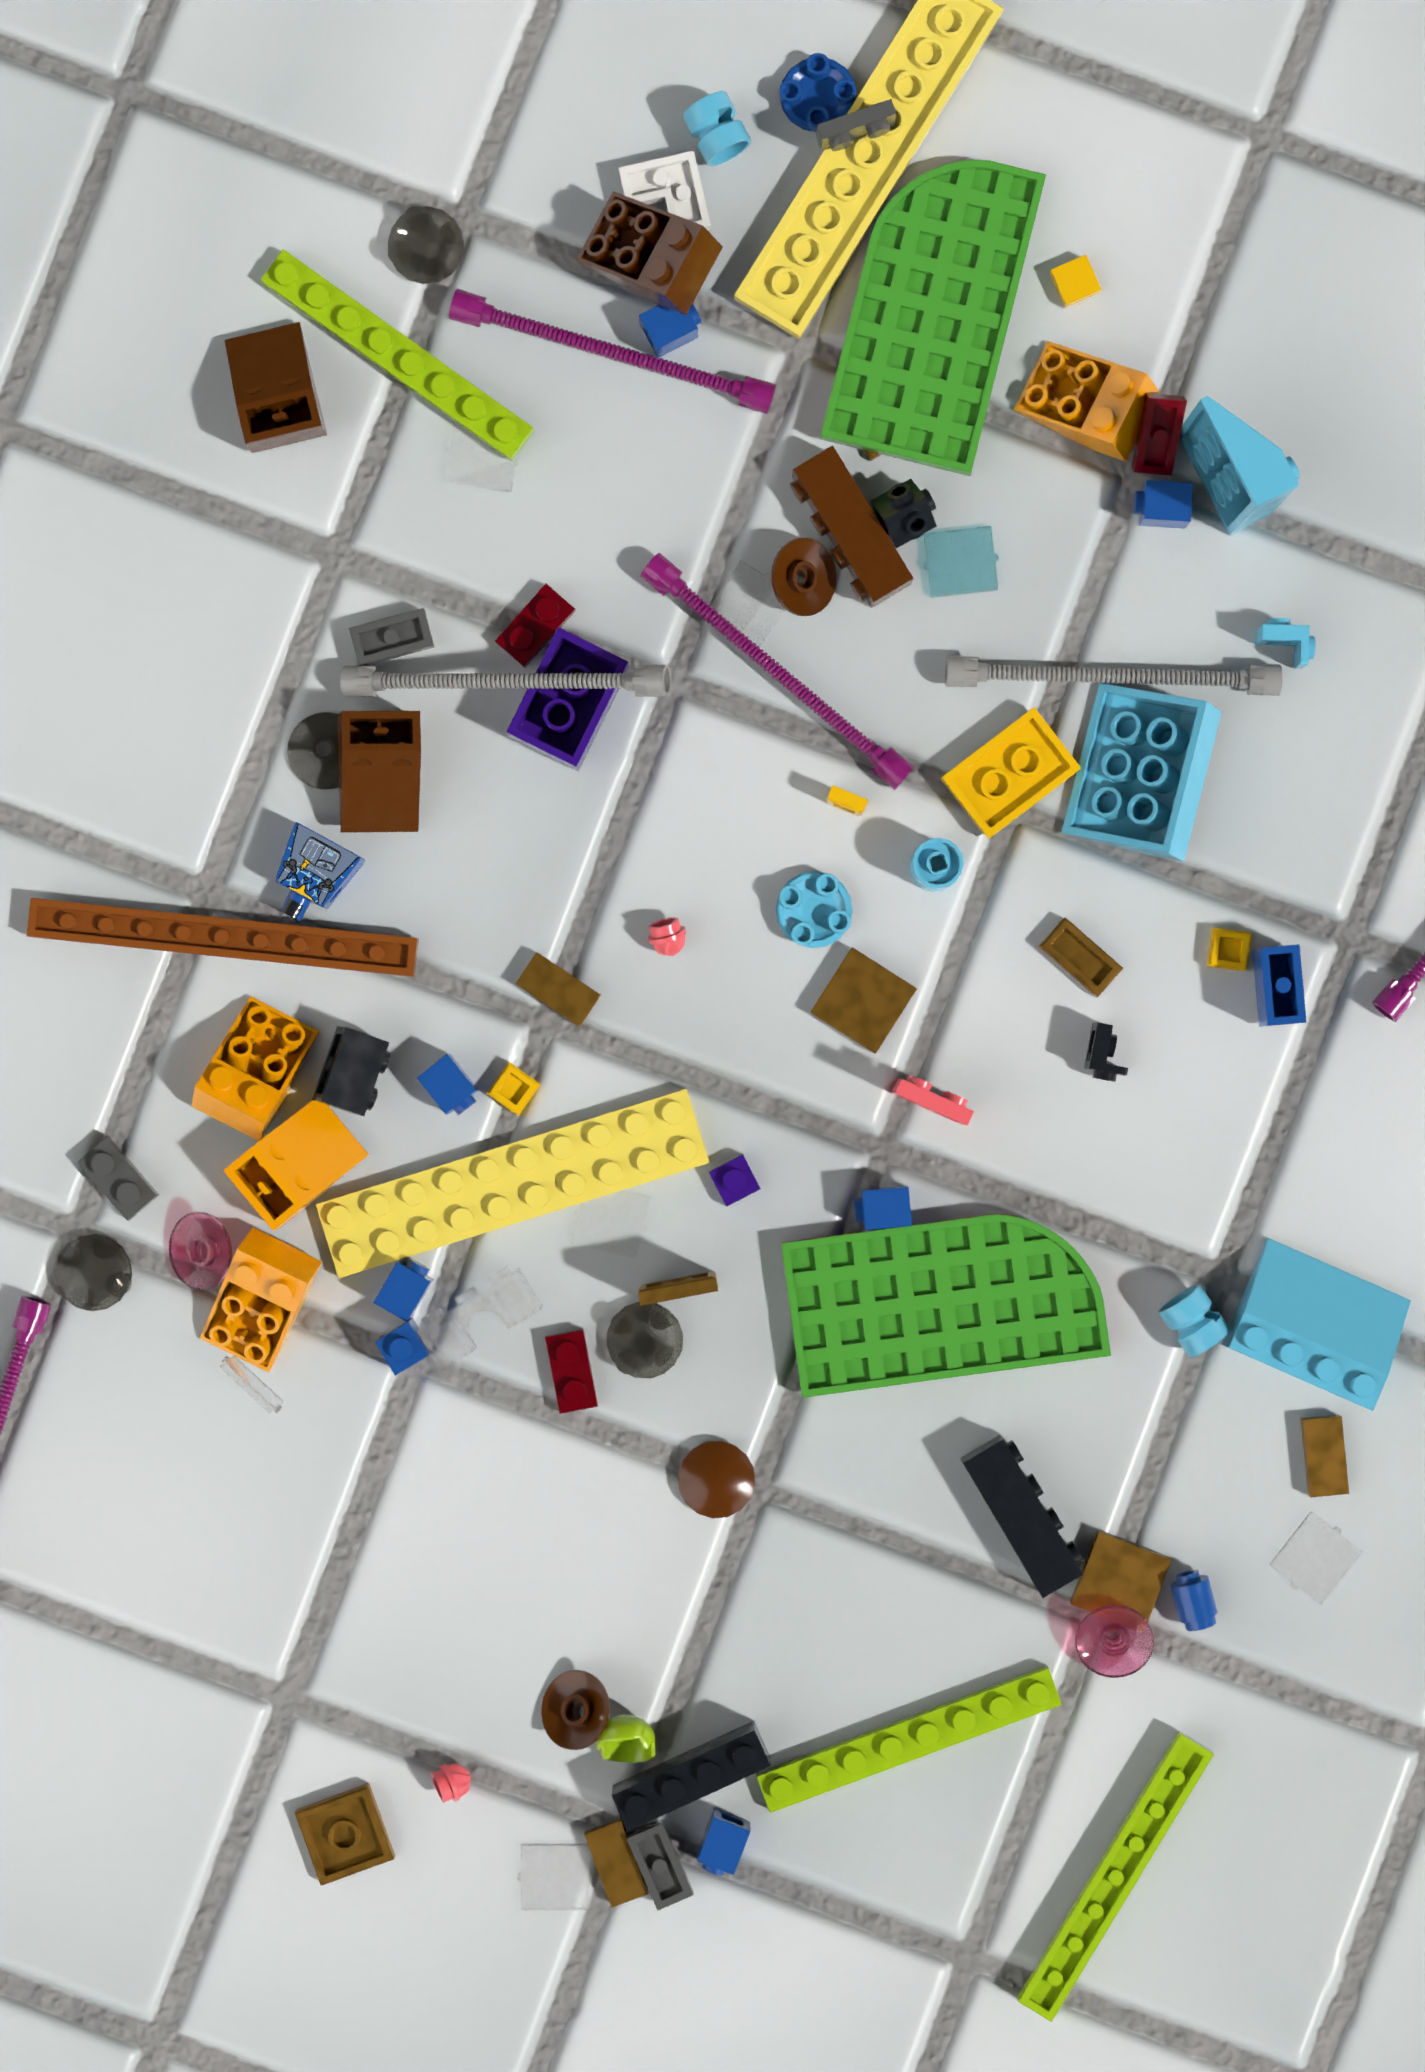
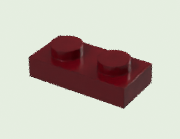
[1131,393,1187,476]
[495,583,576,669]
[545,1329,598,1414]

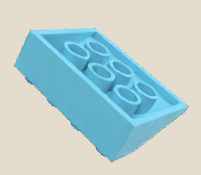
[1179,396,1300,536]
[1062,683,1222,862]
[1221,1238,1411,1411]

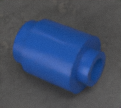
[1170,1570,1218,1631]

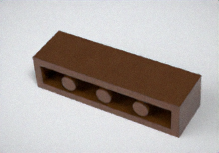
[790,445,914,608]

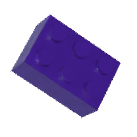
[506,627,630,772]

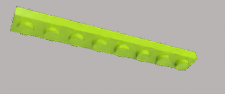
[260,249,534,462]
[756,1665,1062,1813]
[1017,1731,1214,2022]

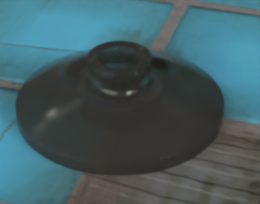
[287,712,339,790]

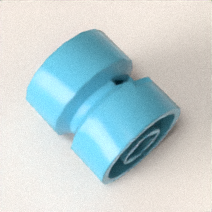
[682,91,751,166]
[909,838,964,892]
[1158,1284,1231,1358]

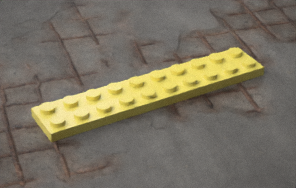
[734,0,1004,340]
[316,1089,710,1279]

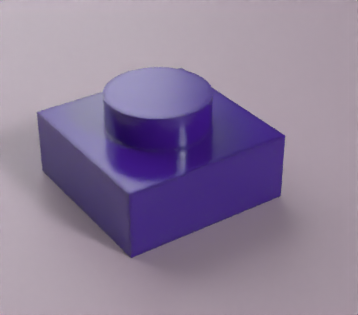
[709,1154,761,1207]

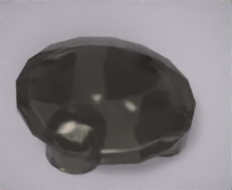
[388,205,465,284]
[55,1234,132,1311]
[607,1301,683,1379]

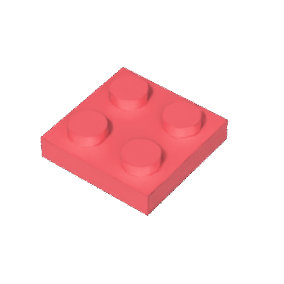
[891,1075,974,1126]

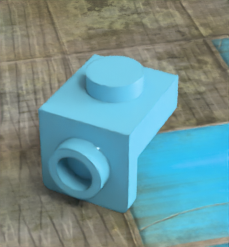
[1256,618,1315,669]

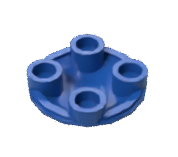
[779,53,857,132]

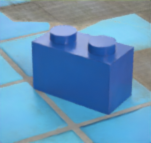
[1252,944,1307,1027]

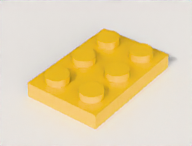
[941,707,1081,840]

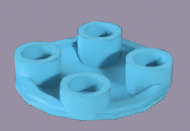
[776,871,853,948]

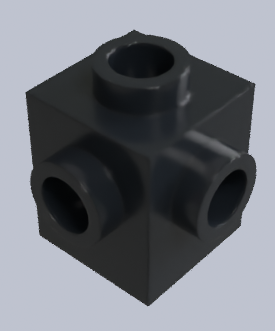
[870,478,937,548]

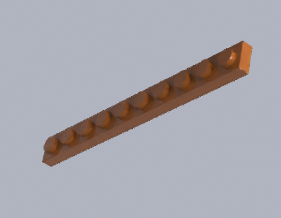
[26,898,419,977]

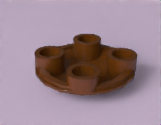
[678,1441,755,1518]

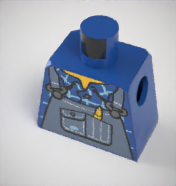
[275,822,365,921]

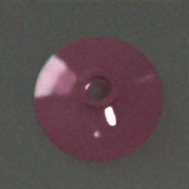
[169,1212,232,1290]
[1075,1605,1154,1678]

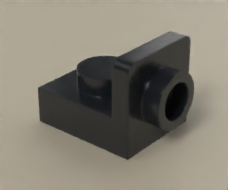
[1084,1022,1128,1082]

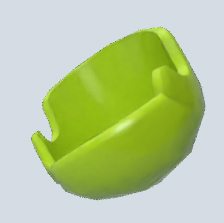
[596,1714,655,1763]

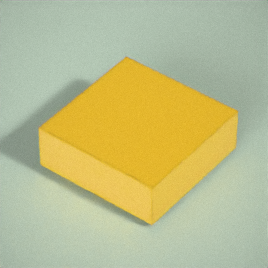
[1049,254,1102,308]
[826,785,868,817]
[1206,928,1252,972]
[487,1062,541,1116]

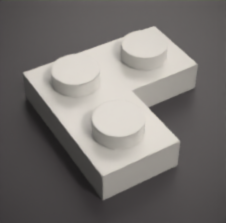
[618,150,711,230]

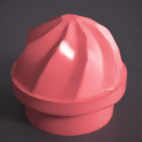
[648,917,686,956]
[431,1763,471,1803]

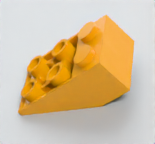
[1013,341,1160,462]
[191,996,319,1141]
[223,1100,369,1231]
[200,1227,322,1373]

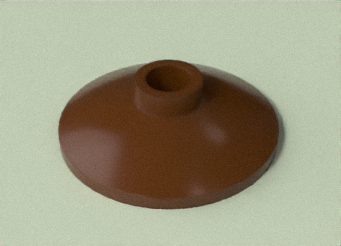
[771,538,836,616]
[541,1670,610,1750]

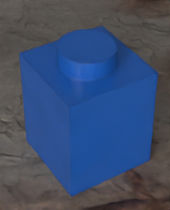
[639,304,702,358]
[1133,480,1193,529]
[417,1054,479,1116]
[854,1186,912,1230]
[373,1258,434,1322]
[375,1319,433,1375]
[697,1808,751,1876]

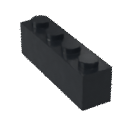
[960,1435,1084,1598]
[611,1721,771,1831]

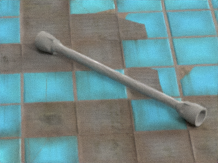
[945,656,1282,696]
[340,665,671,697]

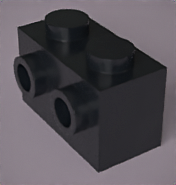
[312,1026,390,1116]

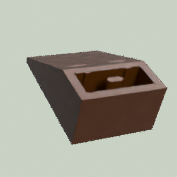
[576,191,723,316]
[225,322,327,453]
[337,711,421,833]

